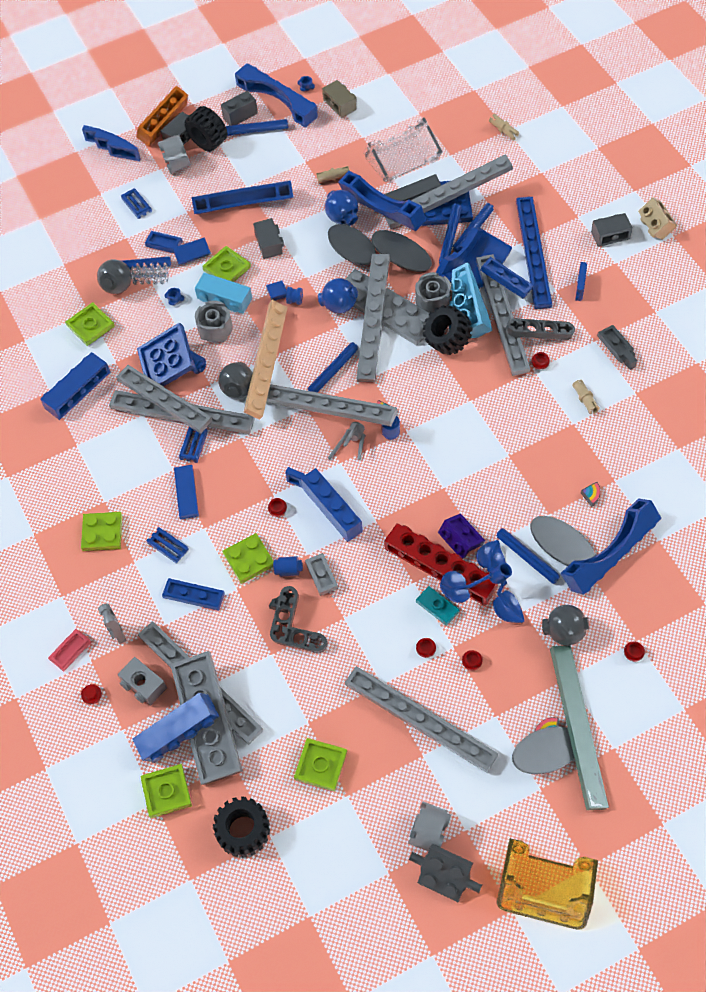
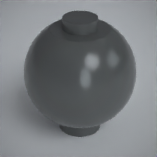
[97,259,132,294]
[218,362,253,399]
[542,604,590,646]

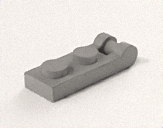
[98,603,127,644]

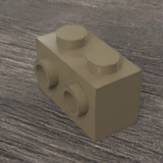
[322,79,357,118]

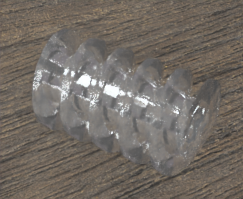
[131,262,169,285]

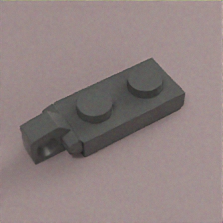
[597,325,638,370]

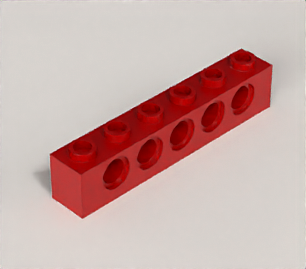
[384,523,498,607]

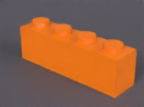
[136,86,189,147]

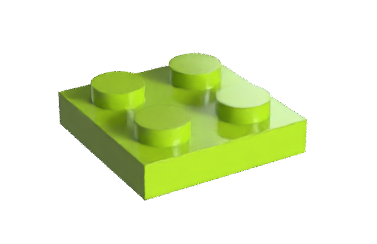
[202,246,251,282]
[65,302,115,346]
[81,512,122,551]
[222,533,274,584]
[294,738,347,792]
[140,763,192,819]

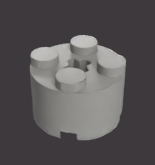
[157,135,191,174]
[415,272,451,313]
[194,301,233,342]
[408,801,451,851]

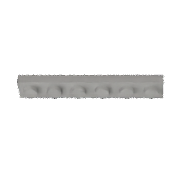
[116,365,212,434]

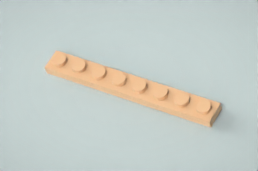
[244,299,288,420]

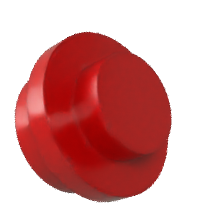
[531,352,550,369]
[268,498,287,517]
[416,638,436,658]
[624,641,645,662]
[462,650,483,671]
[81,684,102,705]

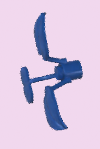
[439,540,524,623]

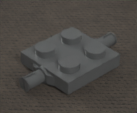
[409,844,483,902]

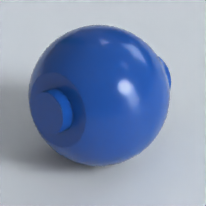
[325,190,359,226]
[318,278,358,314]

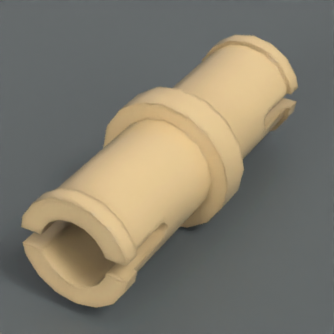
[489,113,519,141]
[316,166,350,183]
[572,379,600,414]

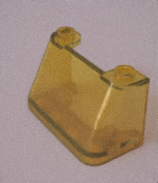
[497,838,598,930]

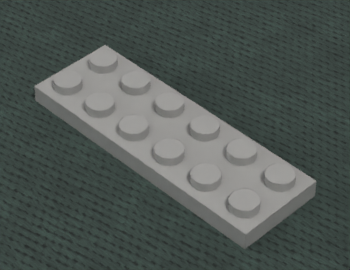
[345,269,429,346]
[170,651,243,785]

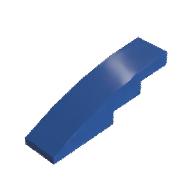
[82,125,141,162]

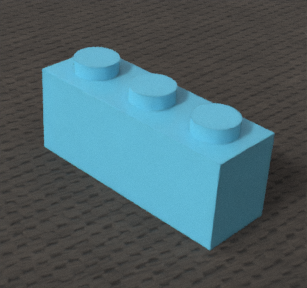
[195,273,252,314]

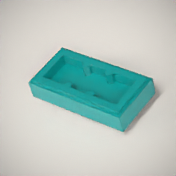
[416,586,460,626]

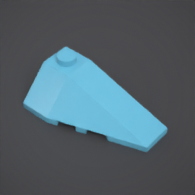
[449,262,493,338]

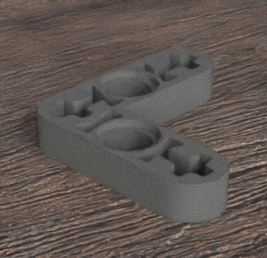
[270,586,328,653]

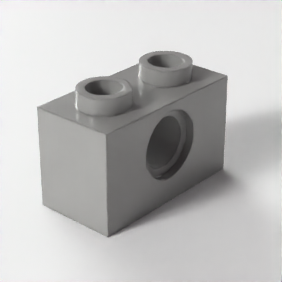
[117,656,167,706]

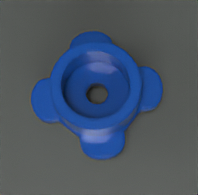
[297,76,315,92]
[164,287,185,305]

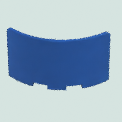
[436,227,512,289]

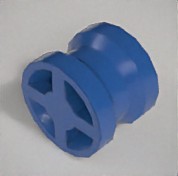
[286,286,303,305]

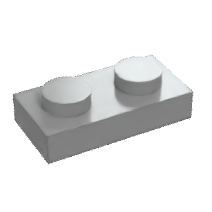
[305,553,338,596]

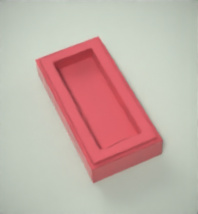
[48,629,91,672]

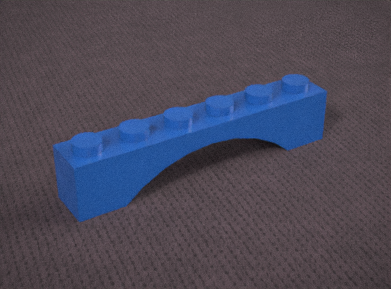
[234,63,318,128]
[338,171,427,231]
[191,180,294,214]
[560,498,662,595]

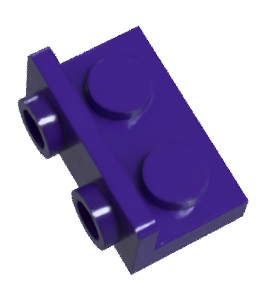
[438,513,485,559]

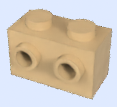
[638,197,678,240]

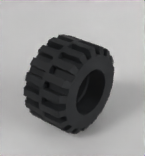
[184,106,228,152]
[423,305,473,355]
[213,796,270,858]

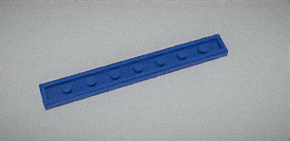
[516,196,552,309]

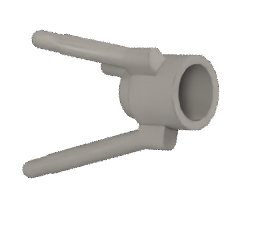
[328,422,366,460]

